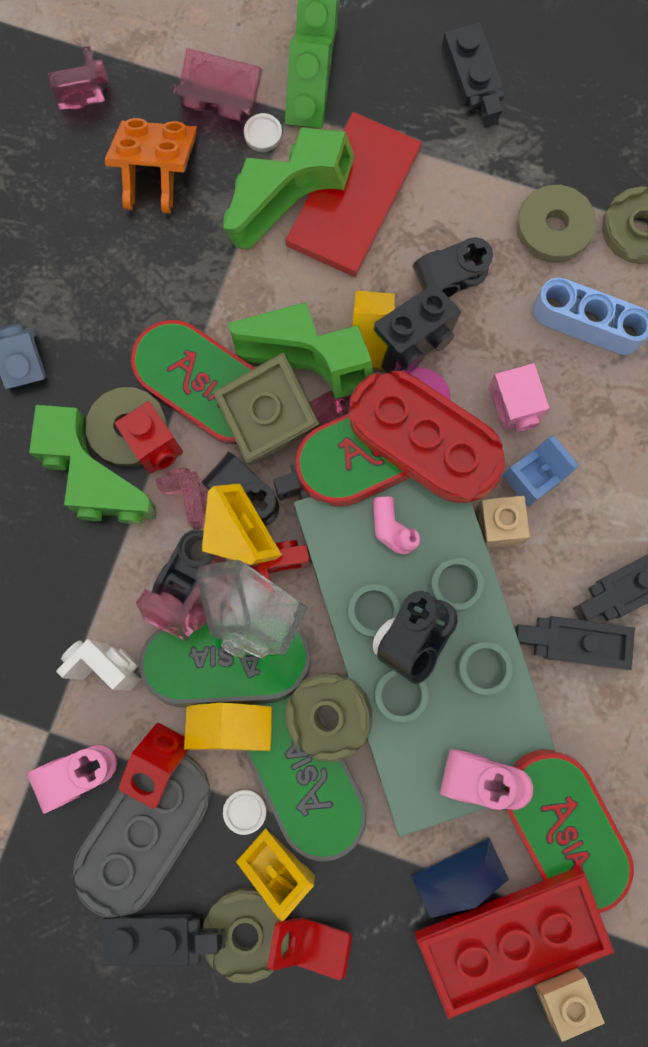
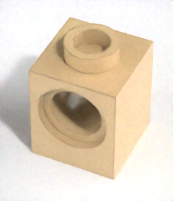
[475,496,530,549]
[534,968,605,1042]

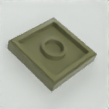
[213,353,321,466]

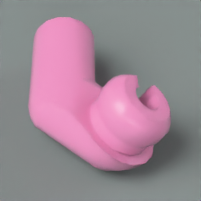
[372,497,420,554]

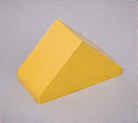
[352,290,395,370]
[202,484,282,565]
[184,702,273,751]
[236,829,315,921]

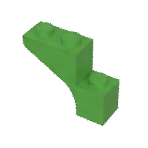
[285,0,340,128]
[223,127,355,249]
[228,302,373,399]
[29,405,156,524]

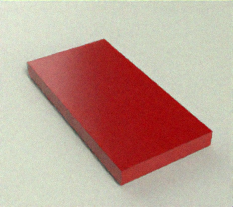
[286,112,422,277]
[414,866,614,1019]

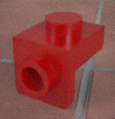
[115,401,183,474]
[251,540,310,599]

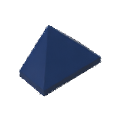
[411,837,509,918]

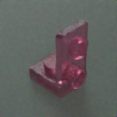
[136,555,230,642]

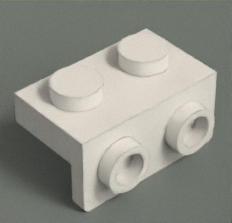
[56,639,142,691]

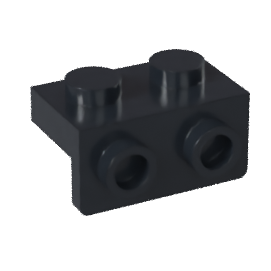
[373,284,461,373]

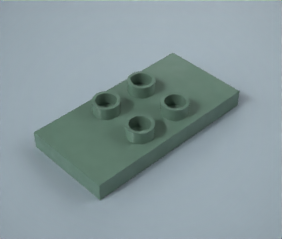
[294,478,556,837]

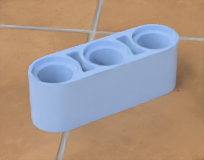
[532,277,648,355]

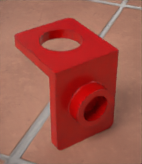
[118,723,189,809]
[267,917,352,980]

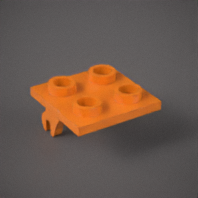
[105,118,197,214]

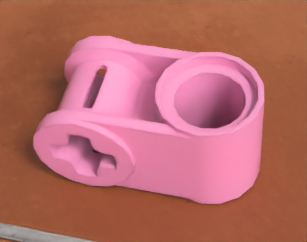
[27,745,118,814]
[440,749,533,810]

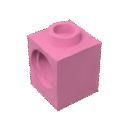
[489,363,550,432]

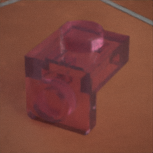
[48,46,108,110]
[156,468,209,530]

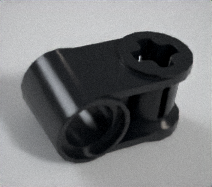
[412,237,493,298]
[201,451,280,526]
[152,529,220,613]
[377,591,458,684]

